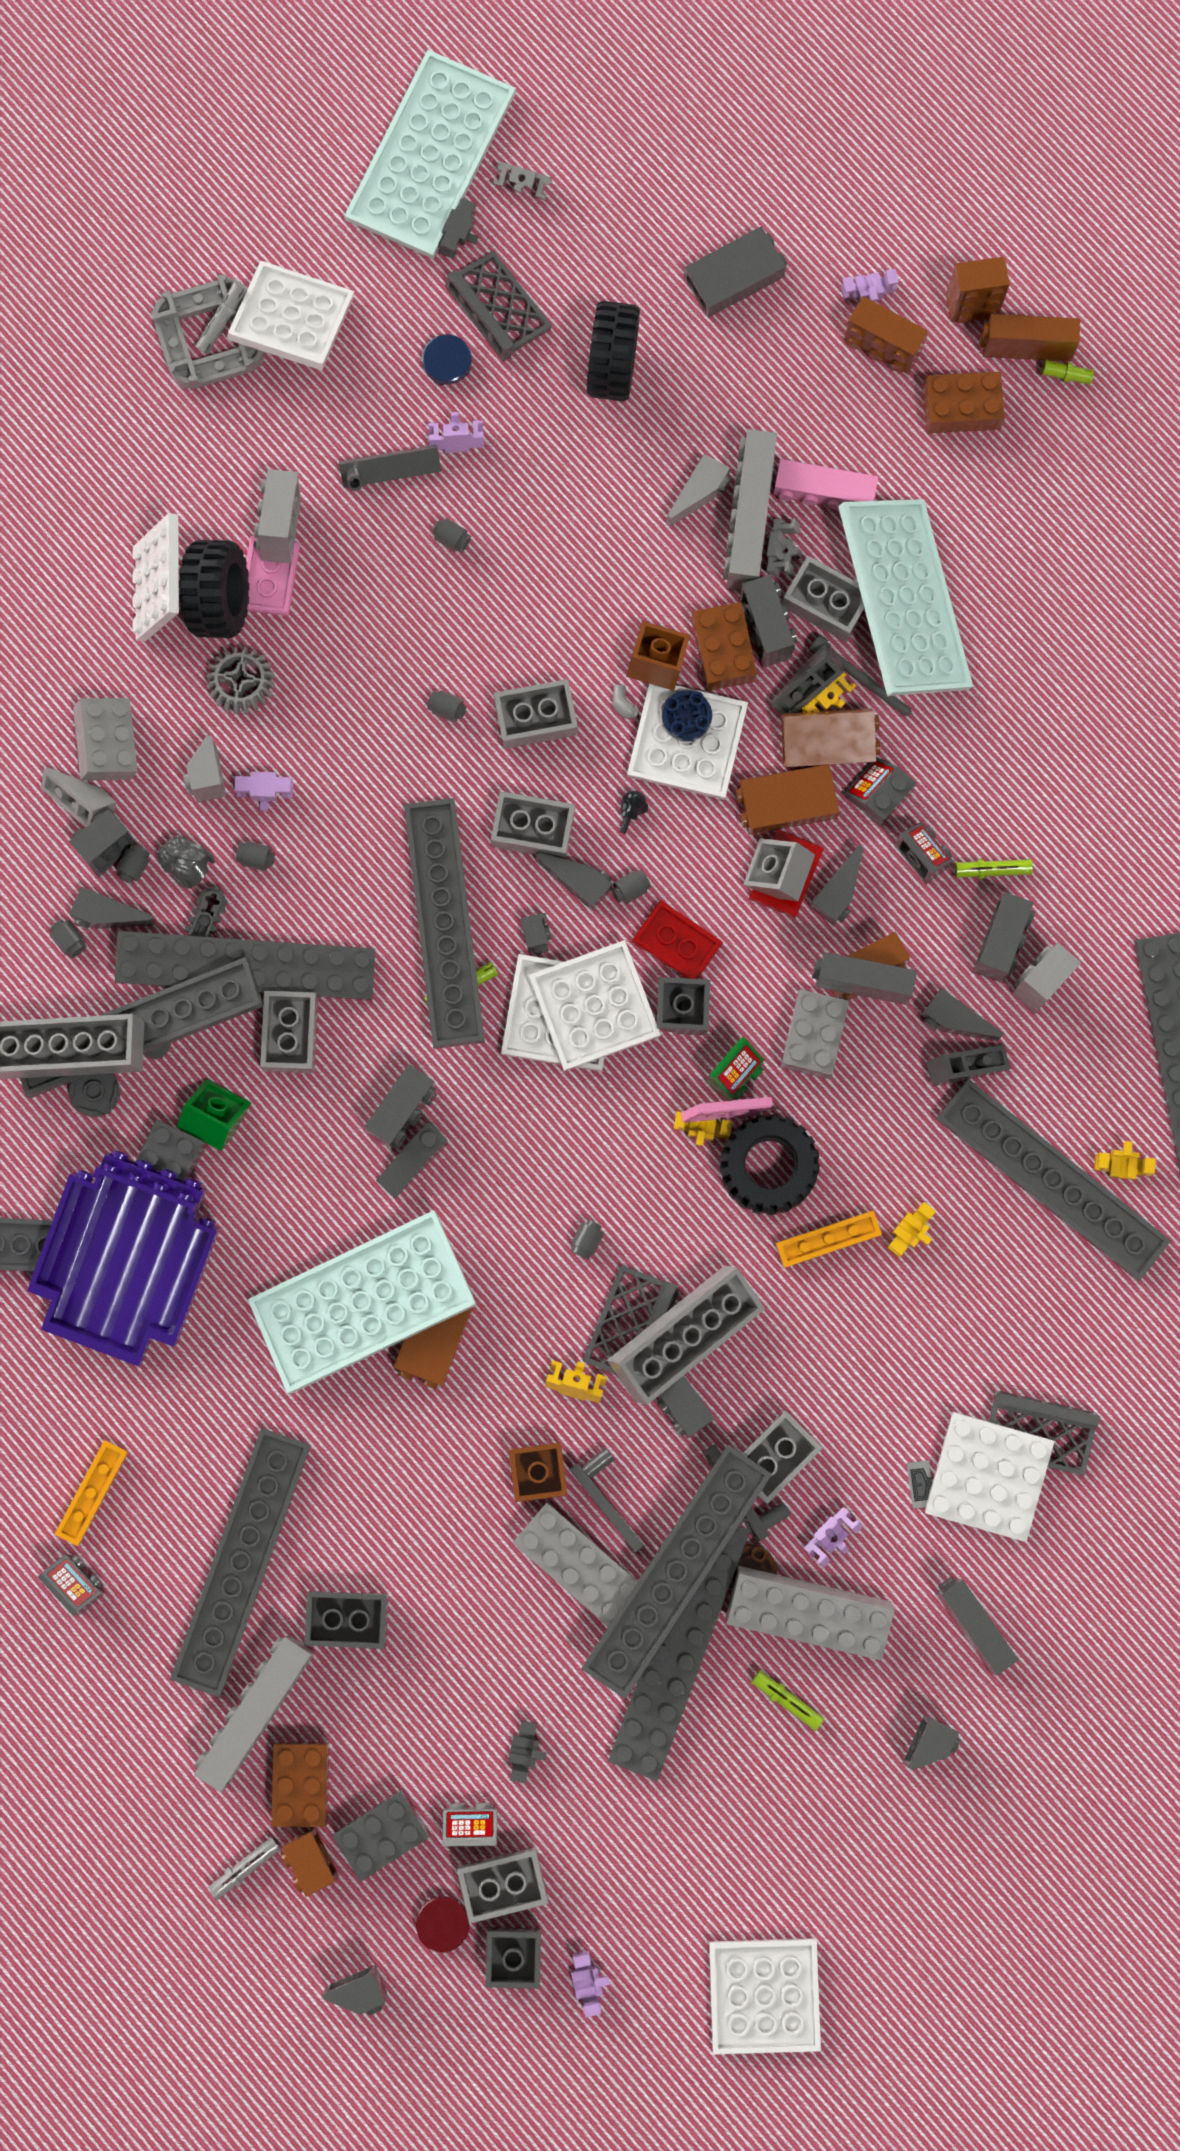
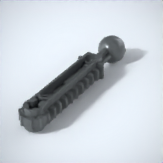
[143,887,228,1060]

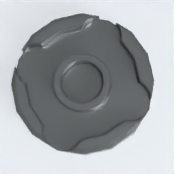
[68,1074,120,1117]

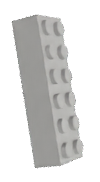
[723,429,777,590]
[0,1014,144,1079]
[607,1266,765,1405]
[512,1503,637,1627]
[726,1566,894,1661]
[194,1635,316,1793]

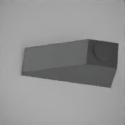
[770,644,844,714]
[810,845,864,926]
[535,852,612,911]
[69,887,155,930]
[921,988,1004,1041]
[926,1045,1010,1086]
[376,1122,448,1199]

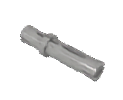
[195,282,247,355]
[207,1836,282,1901]

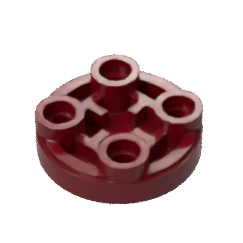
[416,1896,470,1952]

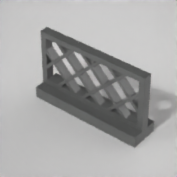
[445,251,552,362]
[583,1265,680,1375]
[989,1390,1100,1476]

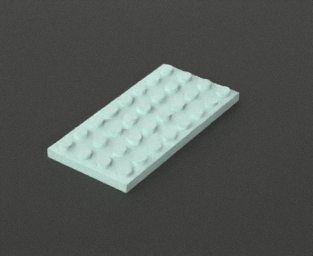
[344,50,516,259]
[838,499,973,696]
[248,1210,477,1394]

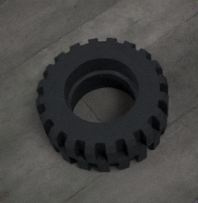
[586,301,640,402]
[179,540,250,638]
[720,1114,820,1215]

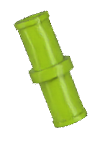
[1042,359,1094,385]

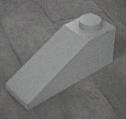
[666,454,731,526]
[41,767,116,827]

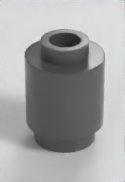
[433,518,471,553]
[427,691,467,723]
[236,841,275,871]
[116,844,150,884]
[612,870,651,905]
[49,920,87,958]
[570,1219,604,1260]

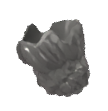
[157,835,215,889]

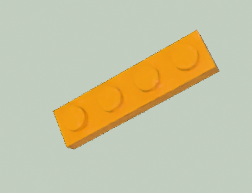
[775,1210,882,1268]
[54,1440,129,1546]

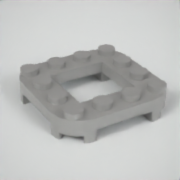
[152,275,265,389]

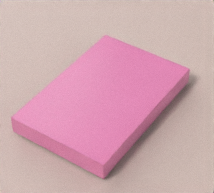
[246,536,300,617]
[681,1097,773,1123]

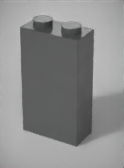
[684,226,787,318]
[812,952,917,1005]
[935,1577,1019,1675]

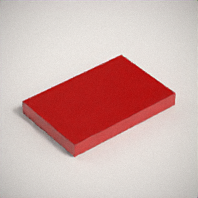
[749,829,824,919]
[631,900,723,979]

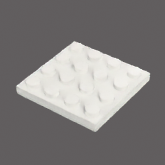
[228,261,354,370]
[132,513,179,642]
[627,684,748,800]
[529,940,661,1072]
[501,954,605,1072]
[924,1411,1054,1542]
[709,1938,821,2054]

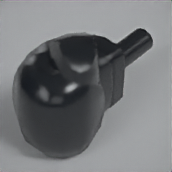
[620,790,648,834]

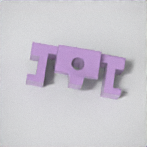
[841,269,899,301]
[428,412,484,453]
[235,772,293,812]
[804,1507,863,1568]
[571,1951,610,2017]

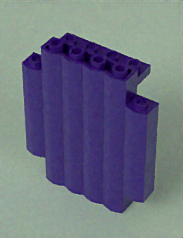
[27,1150,220,1367]

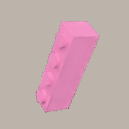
[773,459,878,510]

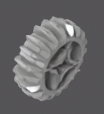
[207,646,275,714]

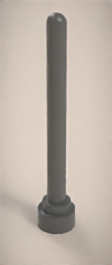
[809,634,912,716]

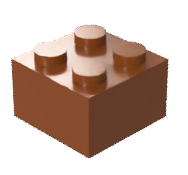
[626,621,690,691]
[509,1443,568,1502]
[281,1827,339,1897]

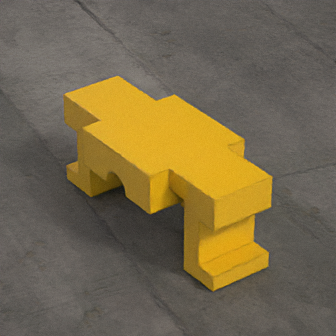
[801,671,857,712]
[673,1111,733,1146]
[1094,1141,1156,1180]
[887,1202,936,1257]
[545,1360,607,1403]

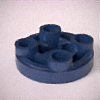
[422,334,472,386]
[662,690,712,742]

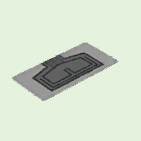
[907,1460,932,1509]

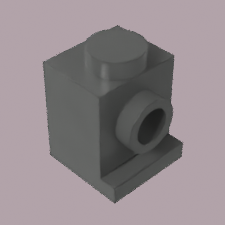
[521,913,552,954]

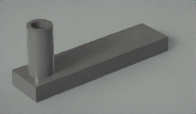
[339,445,441,491]
[702,1444,791,1542]
[569,1448,643,1552]

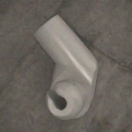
[613,685,638,719]

